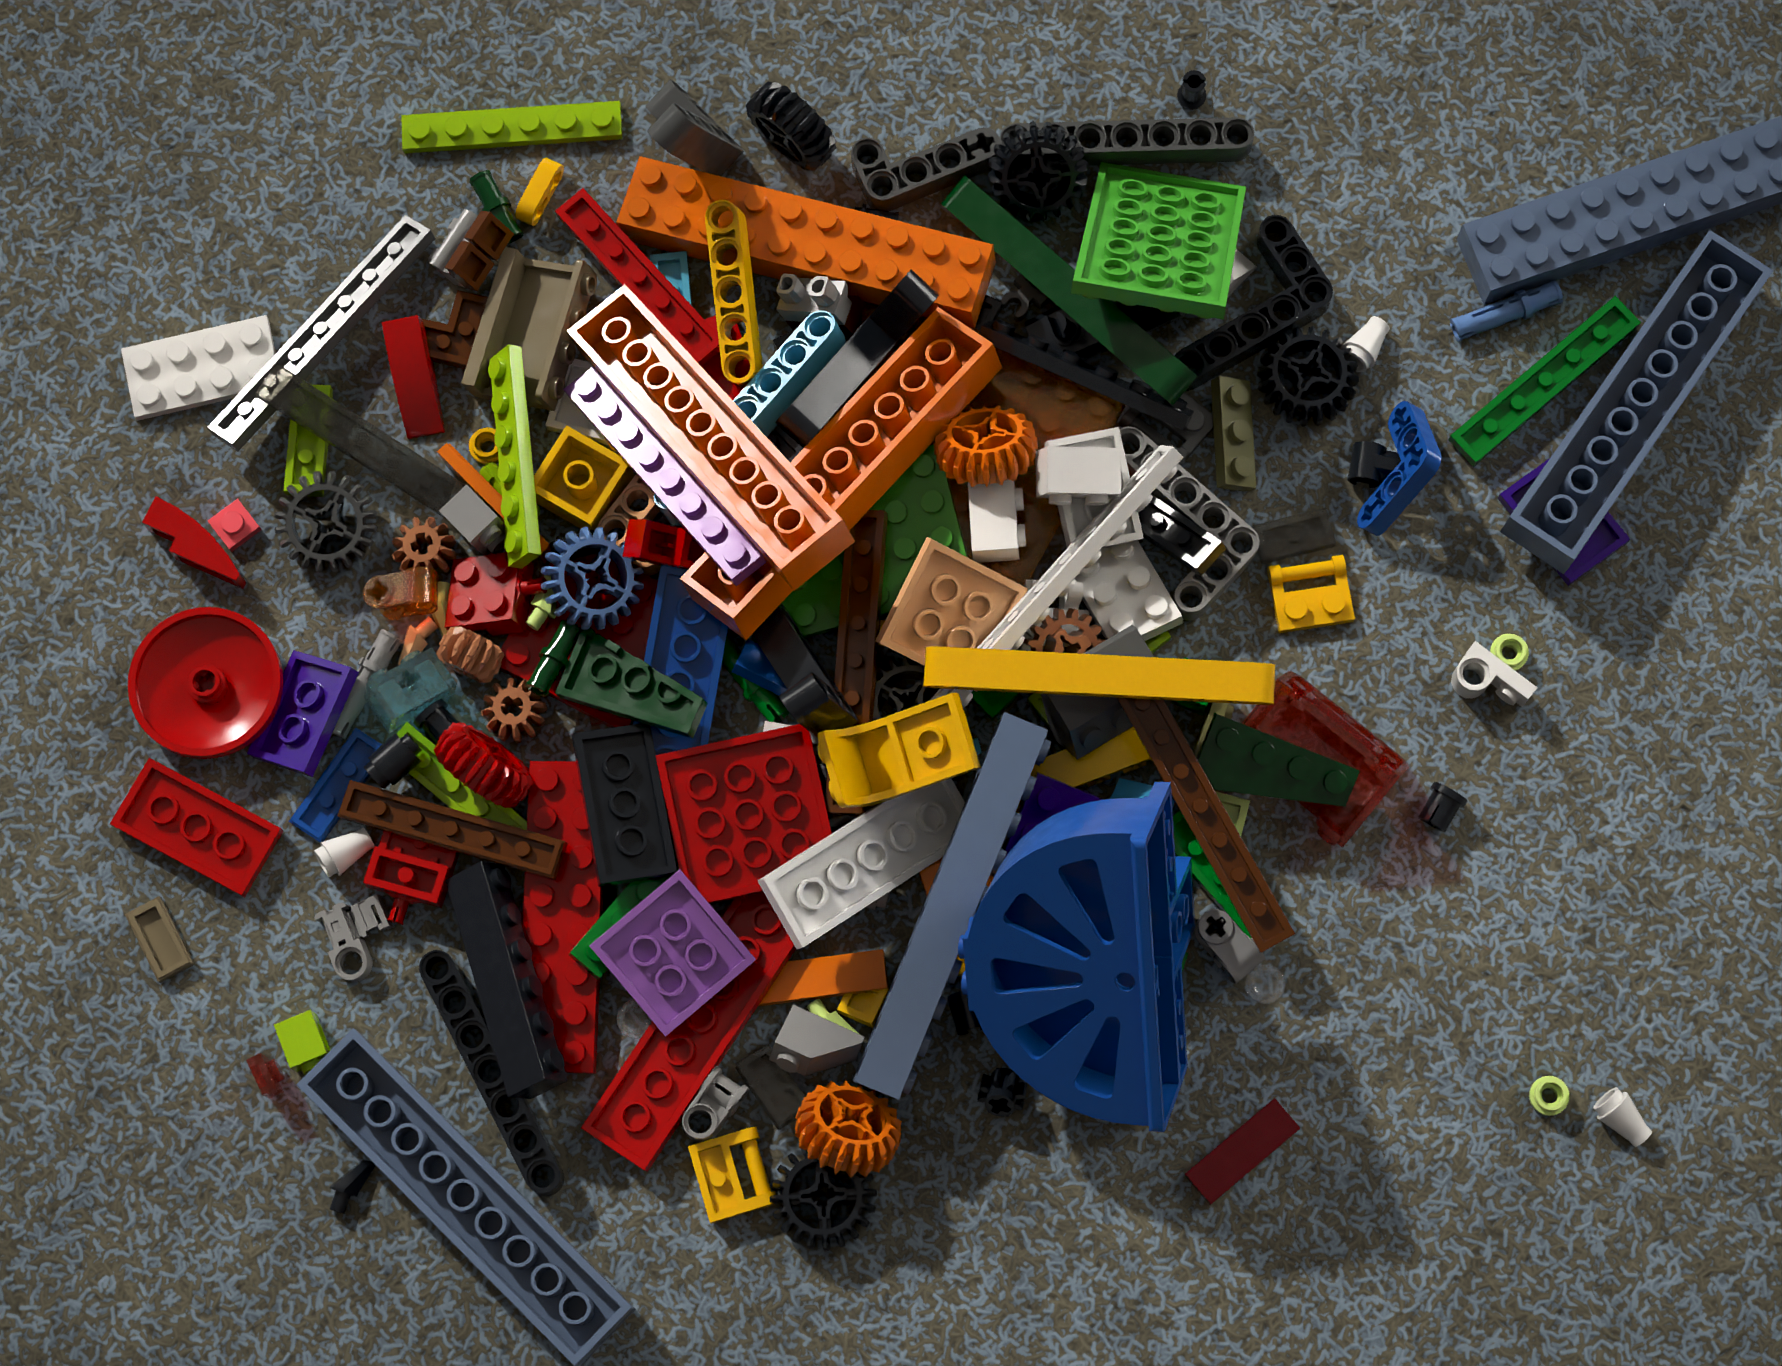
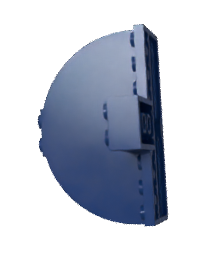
[958,782,1195,1132]

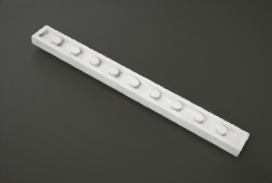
[929,445,1183,708]

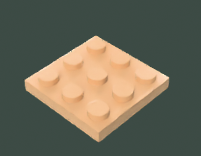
[875,537,1028,692]

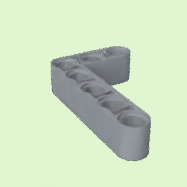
[1120,426,1260,621]

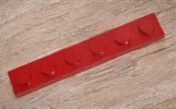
[555,188,720,367]

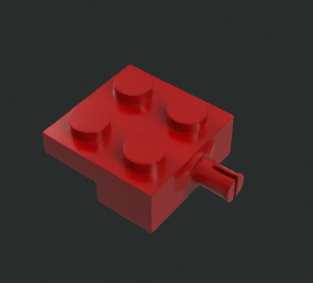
[444,552,547,636]
[363,831,459,925]

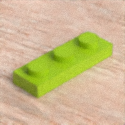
[283,384,333,497]

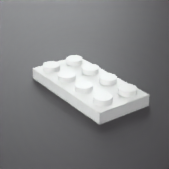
[121,315,276,421]

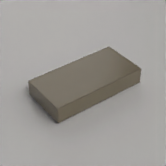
[125,896,195,983]

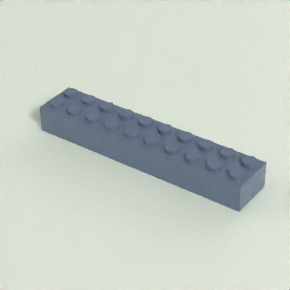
[1457,116,1782,305]
[1500,230,1774,574]
[853,712,1051,1100]
[296,1028,636,1366]

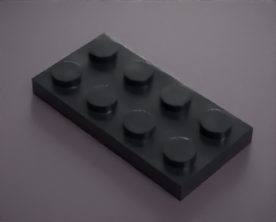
[572,723,677,887]

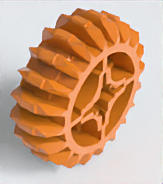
[934,405,1038,487]
[795,1080,902,1178]

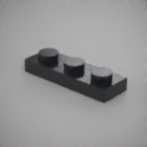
[1138,494,1226,576]

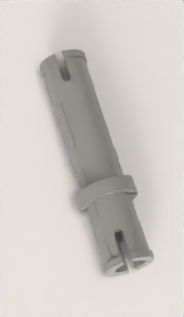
[333,629,403,740]

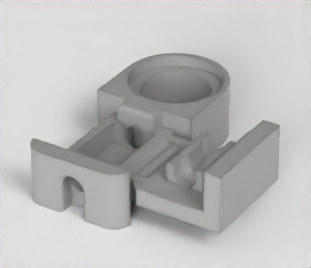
[314,894,394,982]

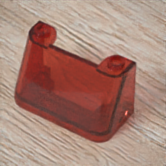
[1242,671,1409,848]

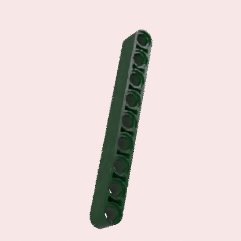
[941,175,1198,405]

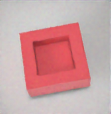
[208,498,262,552]

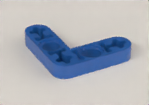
[1357,401,1442,536]

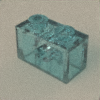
[364,647,457,734]

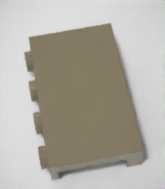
[461,247,597,411]

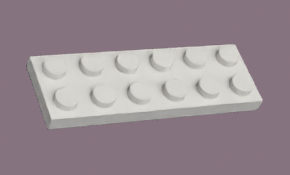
[758,779,965,949]

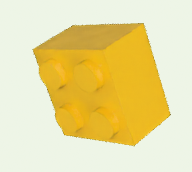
[534,425,635,530]

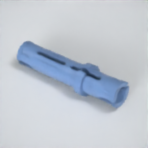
[1450,280,1563,342]

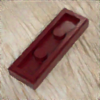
[1184,1098,1300,1205]

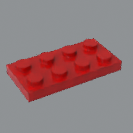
[110,758,284,898]

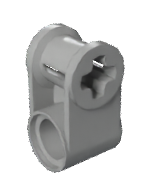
[1194,909,1265,984]
[682,1066,750,1143]

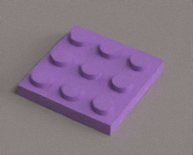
[589,869,756,1037]

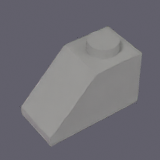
[769,1005,865,1076]

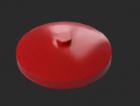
[128,607,283,759]

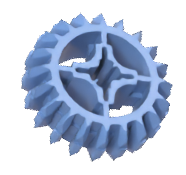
[541,527,644,630]

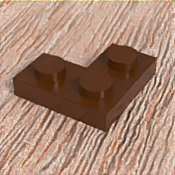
[421,290,488,369]

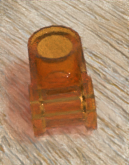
[363,567,438,620]

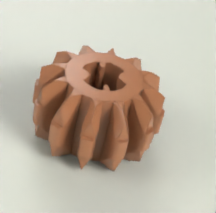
[392,516,457,581]
[436,626,505,683]
[481,677,547,743]

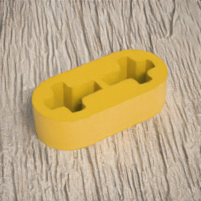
[515,157,564,226]

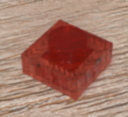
[246,1053,285,1099]

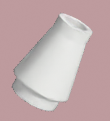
[1342,316,1390,372]
[314,827,375,877]
[1593,1087,1652,1147]

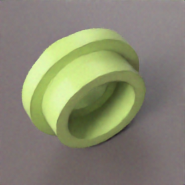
[1490,634,1529,671]
[1529,1076,1569,1116]

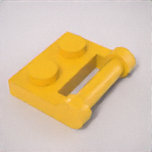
[1267,555,1355,633]
[688,1126,777,1224]

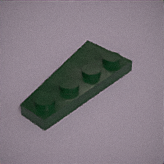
[555,628,708,739]
[1196,713,1360,807]

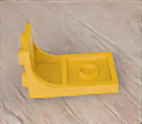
[817,693,981,808]

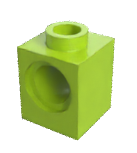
[274,1010,330,1075]

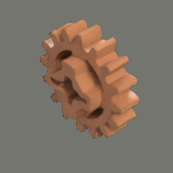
[1023,608,1105,654]

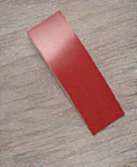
[381,315,445,439]
[142,496,247,589]
[622,519,705,569]

